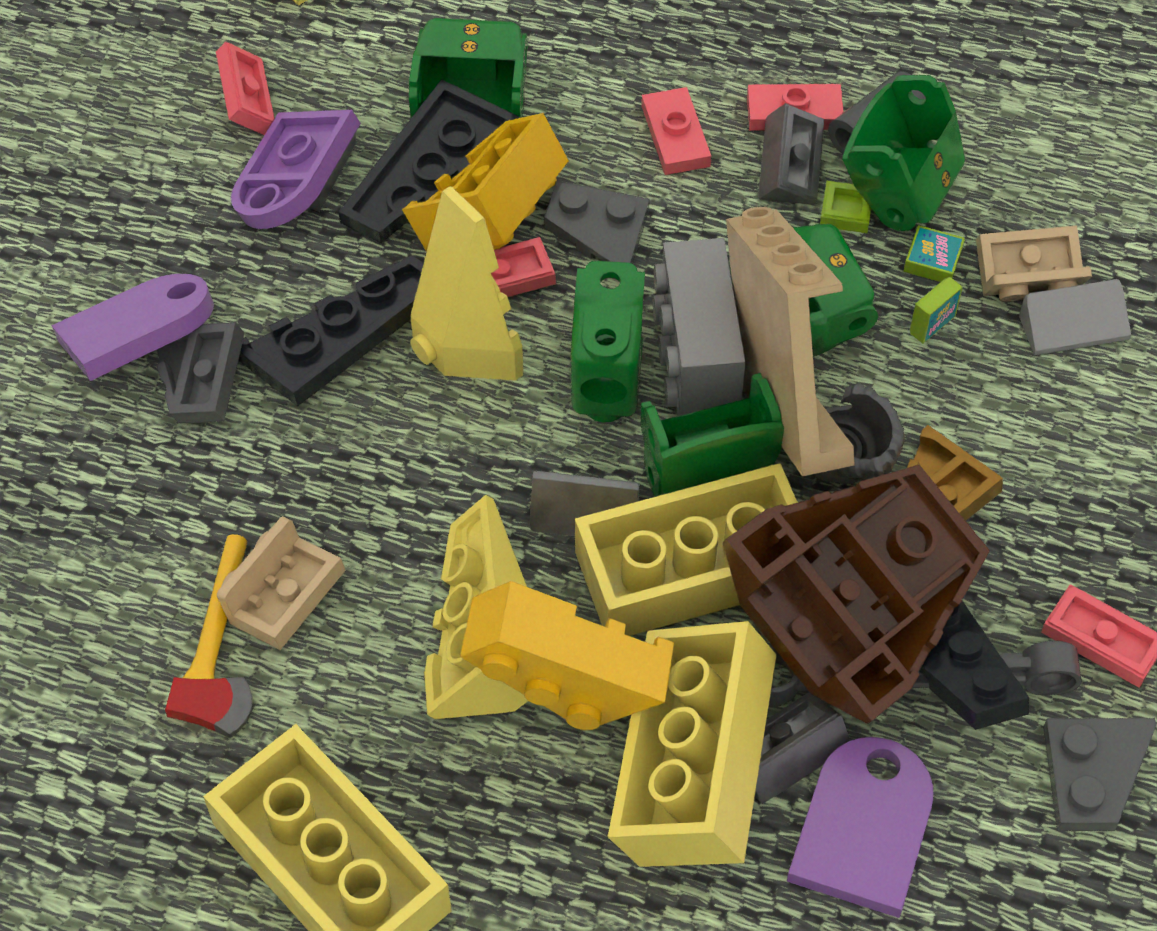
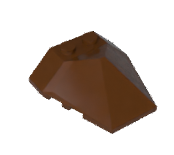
[723,465,990,724]

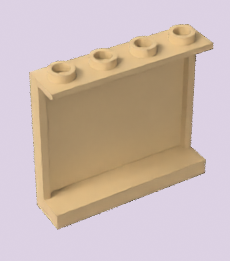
[726,207,855,476]

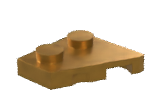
[907,425,1003,521]

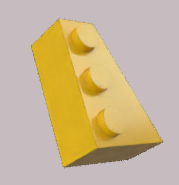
[402,113,569,252]
[460,581,674,731]

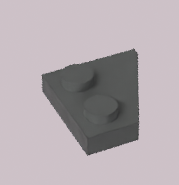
[544,181,650,264]
[156,322,244,423]
[1043,718,1156,831]

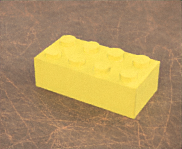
[575,463,798,636]
[608,621,776,867]
[203,724,452,931]

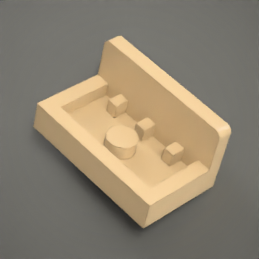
[976,225,1092,302]
[217,516,346,650]

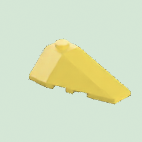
[410,186,523,380]
[424,495,528,719]

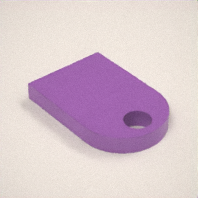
[231,110,361,229]
[51,274,214,381]
[787,737,934,918]

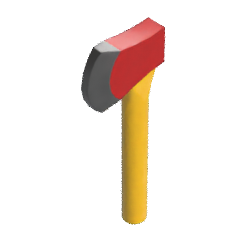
[165,534,253,738]

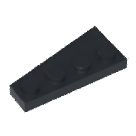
[338,79,521,243]
[238,255,424,406]
[919,601,1029,730]

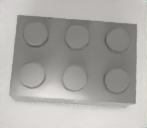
[653,238,745,416]

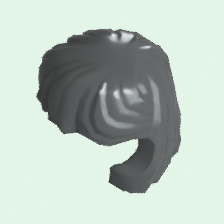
[814,382,905,484]

